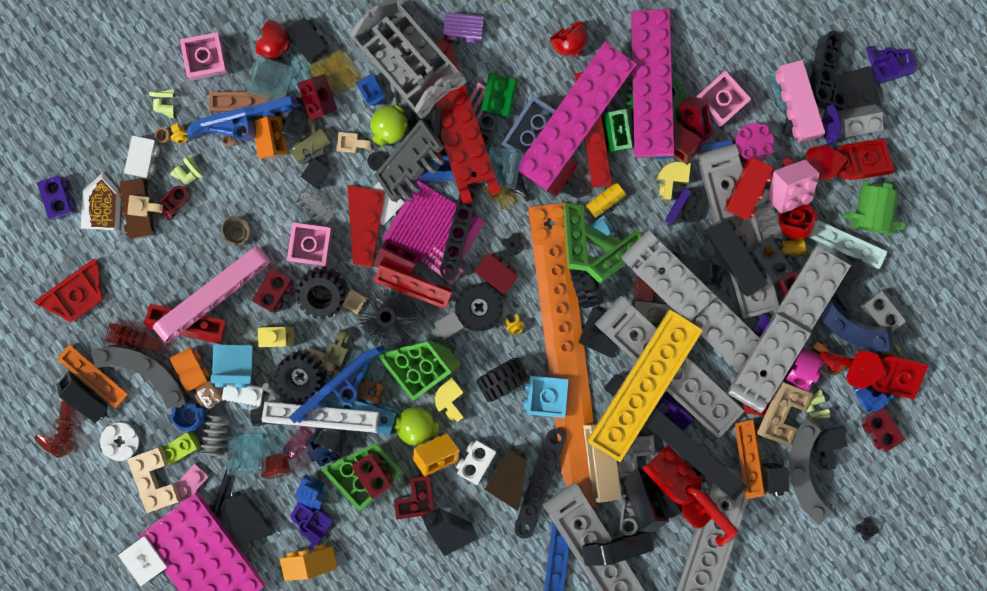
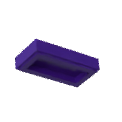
[664,188,691,226]

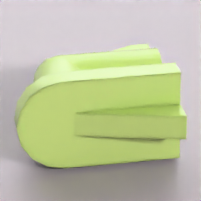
[149,89,175,118]
[170,155,204,185]
[804,390,830,419]

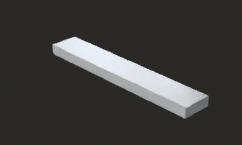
[261,402,380,433]

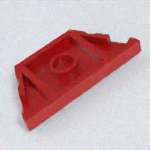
[34,258,104,322]

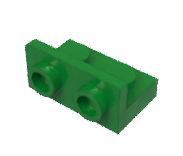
[481,73,518,117]

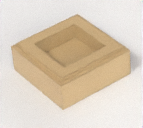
[343,289,368,315]

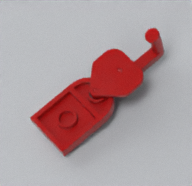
[781,138,894,180]
[820,350,929,400]
[642,445,738,547]

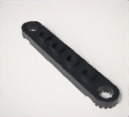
[514,429,566,539]

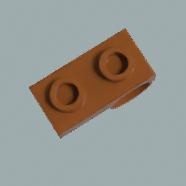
[809,340,846,375]

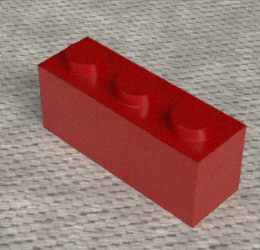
[724,157,773,220]

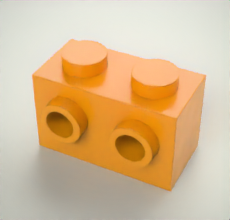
[413,434,459,476]

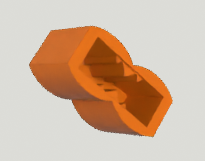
[170,347,211,392]

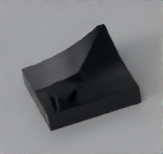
[578,308,617,358]

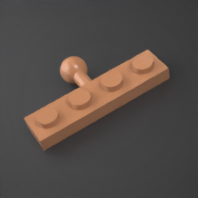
[209,92,287,136]

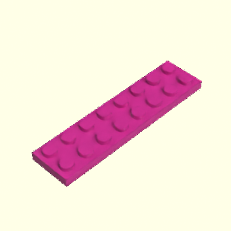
[631,9,674,158]
[515,42,636,191]

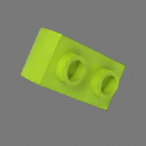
[163,431,201,466]

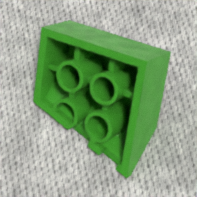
[377,340,461,401]
[321,443,405,511]

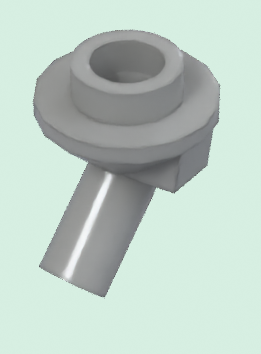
[262,383,282,403]

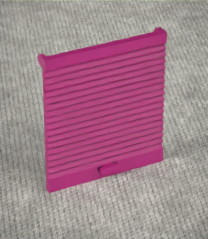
[382,181,485,276]

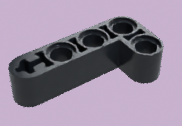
[810,31,849,110]
[582,531,655,566]

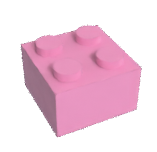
[180,32,229,81]
[696,70,751,128]
[768,159,819,213]
[287,222,333,267]

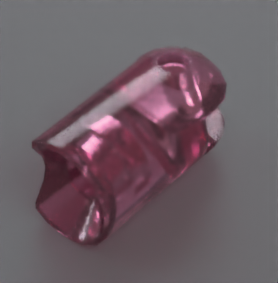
[283,426,313,459]

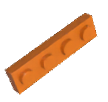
[57,344,129,409]
[735,420,766,499]

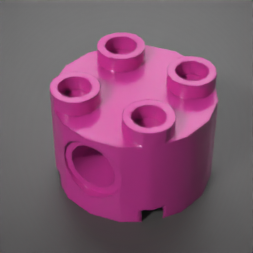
[732,123,774,162]
[784,347,824,391]

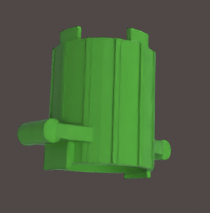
[843,181,905,236]

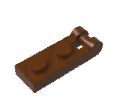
[333,370,386,404]

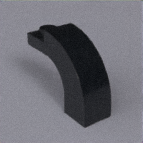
[659,251,725,287]

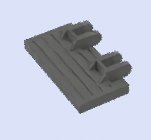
[374,120,445,202]

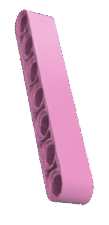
[153,246,271,343]

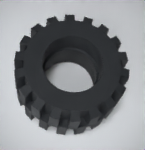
[296,266,347,319]
[476,358,529,402]

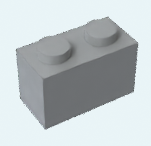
[838,104,884,137]

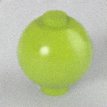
[370,104,408,147]
[394,407,439,446]

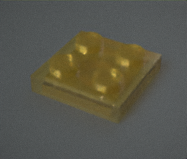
[307,49,358,97]

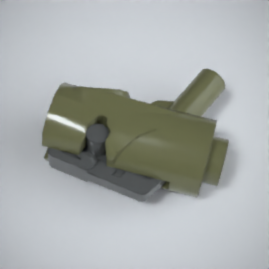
[289,119,332,165]

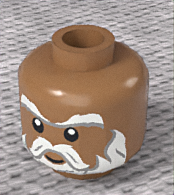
[195,380,223,409]

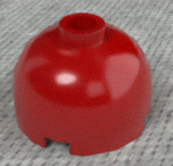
[256,19,291,59]
[549,21,588,57]
[778,204,817,240]

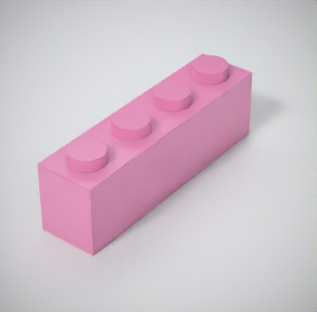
[775,60,825,143]

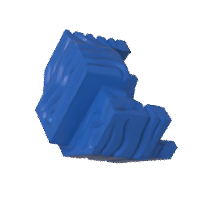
[853,385,894,413]
[171,403,207,431]
[294,474,328,510]

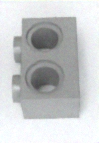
[860,291,906,332]

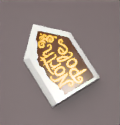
[81,172,121,230]

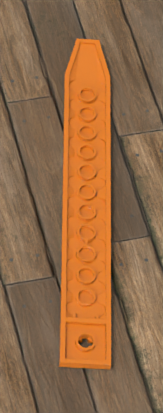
[528,202,595,508]

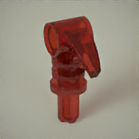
[105,322,162,351]
[34,401,75,458]

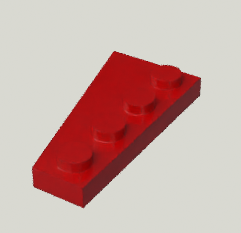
[347,185,385,267]

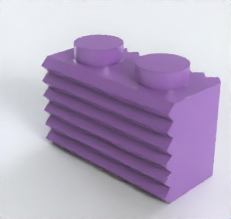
[443,12,484,44]

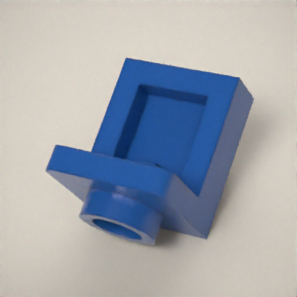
[356,74,386,107]

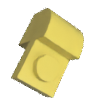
[656,162,691,201]
[435,377,464,422]

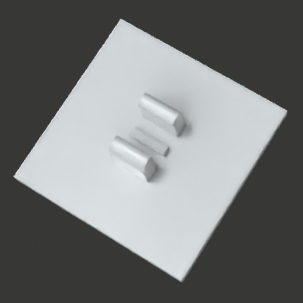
[118,535,168,586]

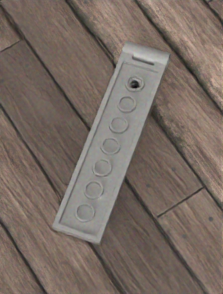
[697,144,779,319]
[621,230,760,371]
[727,245,851,413]
[595,296,744,439]
[676,466,748,591]
[543,482,644,591]

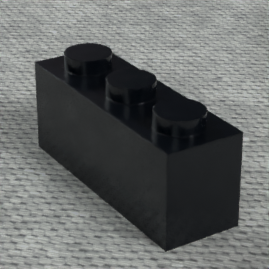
[762,463,790,496]
[623,468,669,532]

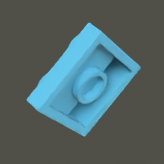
[523,375,568,418]

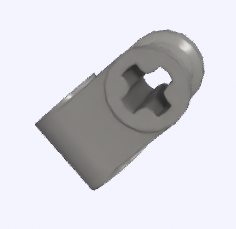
[619,497,638,535]

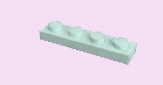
[808,220,887,269]

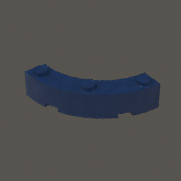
[819,294,894,351]

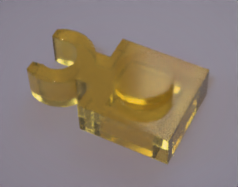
[482,176,515,211]

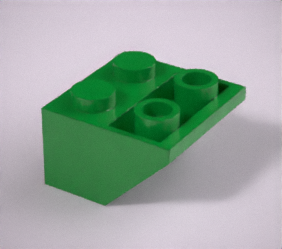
[601,109,634,153]

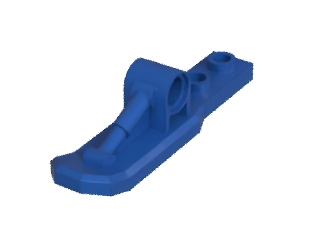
[186,96,298,142]
[289,345,386,423]

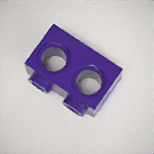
[36,175,76,220]

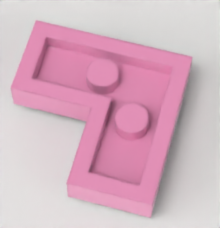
[176,463,211,506]

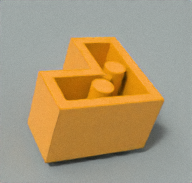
[279,544,338,581]

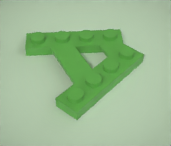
[563,203,643,284]

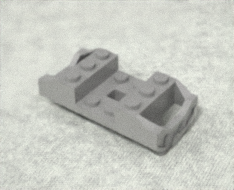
[350,0,466,119]

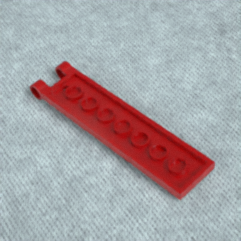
[432,37,500,204]

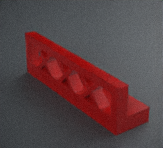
[374,263,453,309]

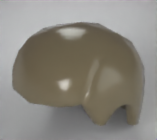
[221,215,251,246]

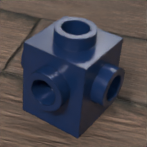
[306,437,337,467]

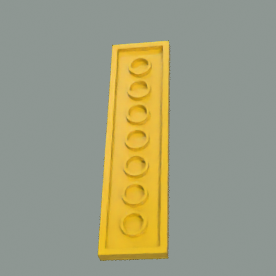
[587,309,703,462]

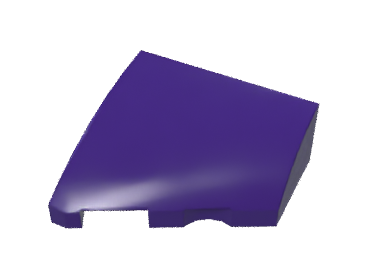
[866,46,917,84]
[821,104,841,146]
[655,392,695,445]
[290,502,336,550]

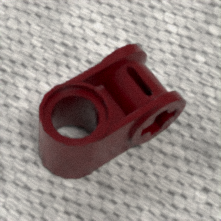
[156,185,191,221]

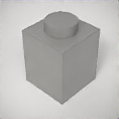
[433,311,464,340]

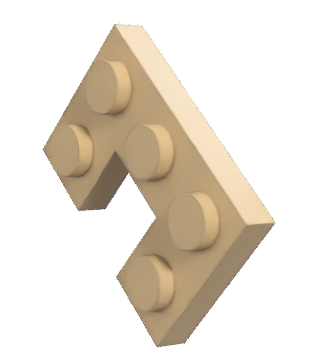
[757,381,813,446]
[127,446,182,513]

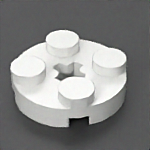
[100,422,140,461]

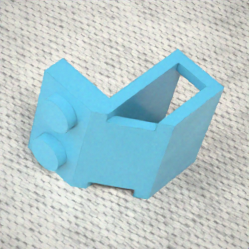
[211,345,253,388]

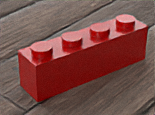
[144,304,227,345]

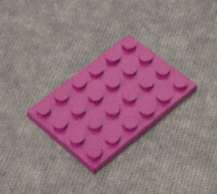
[138,491,266,591]

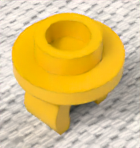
[171,123,189,144]
[505,314,525,335]

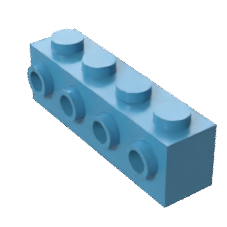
[319,391,397,436]

